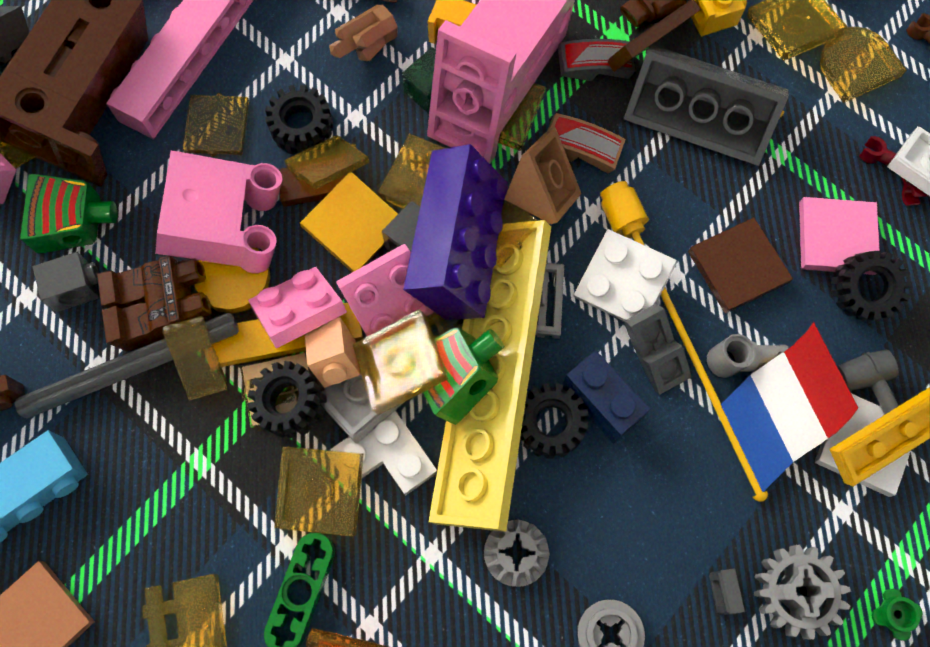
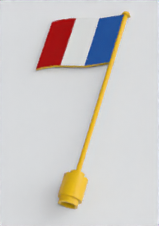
[600,181,858,502]

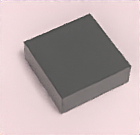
[709,568,745,615]

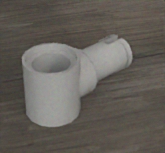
[707,334,788,378]

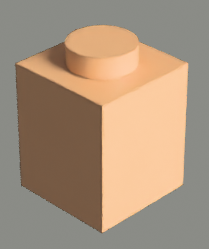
[305,317,360,388]

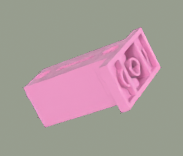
[427,0,575,164]

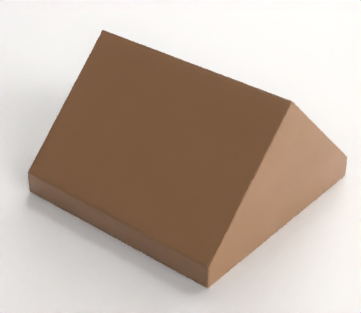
[504,127,582,224]

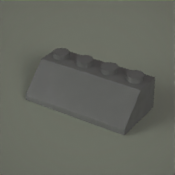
[624,45,789,166]

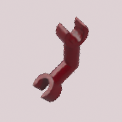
[859,136,929,206]

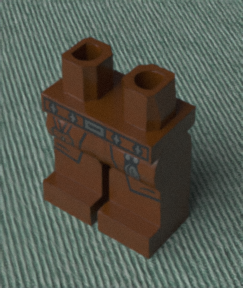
[97,255,212,352]

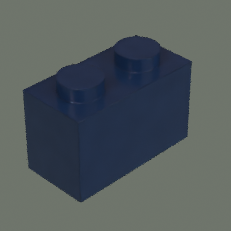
[562,350,650,444]

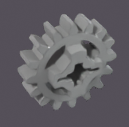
[754,545,851,639]

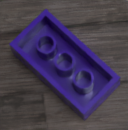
[403,144,508,320]

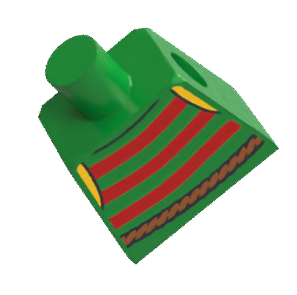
[20,174,118,253]
[405,327,504,425]

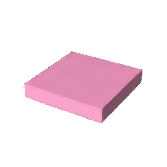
[799,197,880,275]

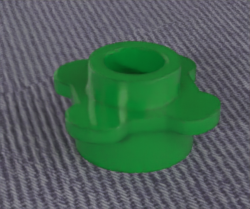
[872,589,923,641]

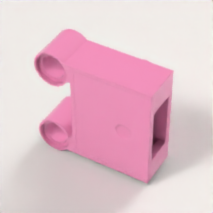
[155,150,283,273]

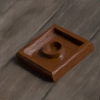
[688,217,793,314]

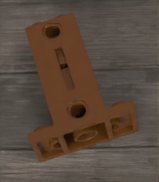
[0,0,148,187]

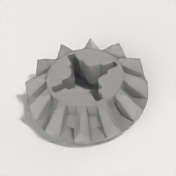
[484,519,550,587]
[577,600,645,647]

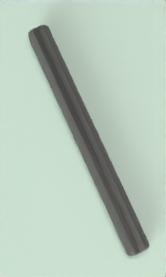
[14,313,239,418]

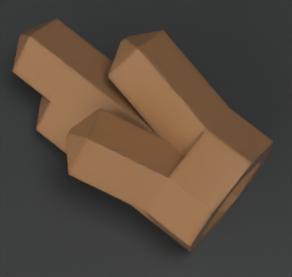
[329,5,398,61]

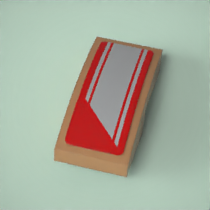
[547,113,626,174]

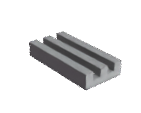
[536,263,564,339]

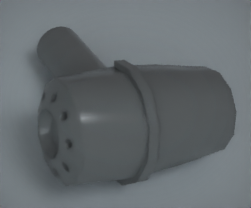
[837,349,899,415]

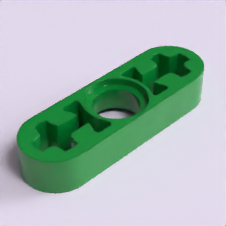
[264,533,335,647]

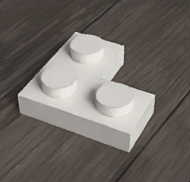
[327,411,437,496]

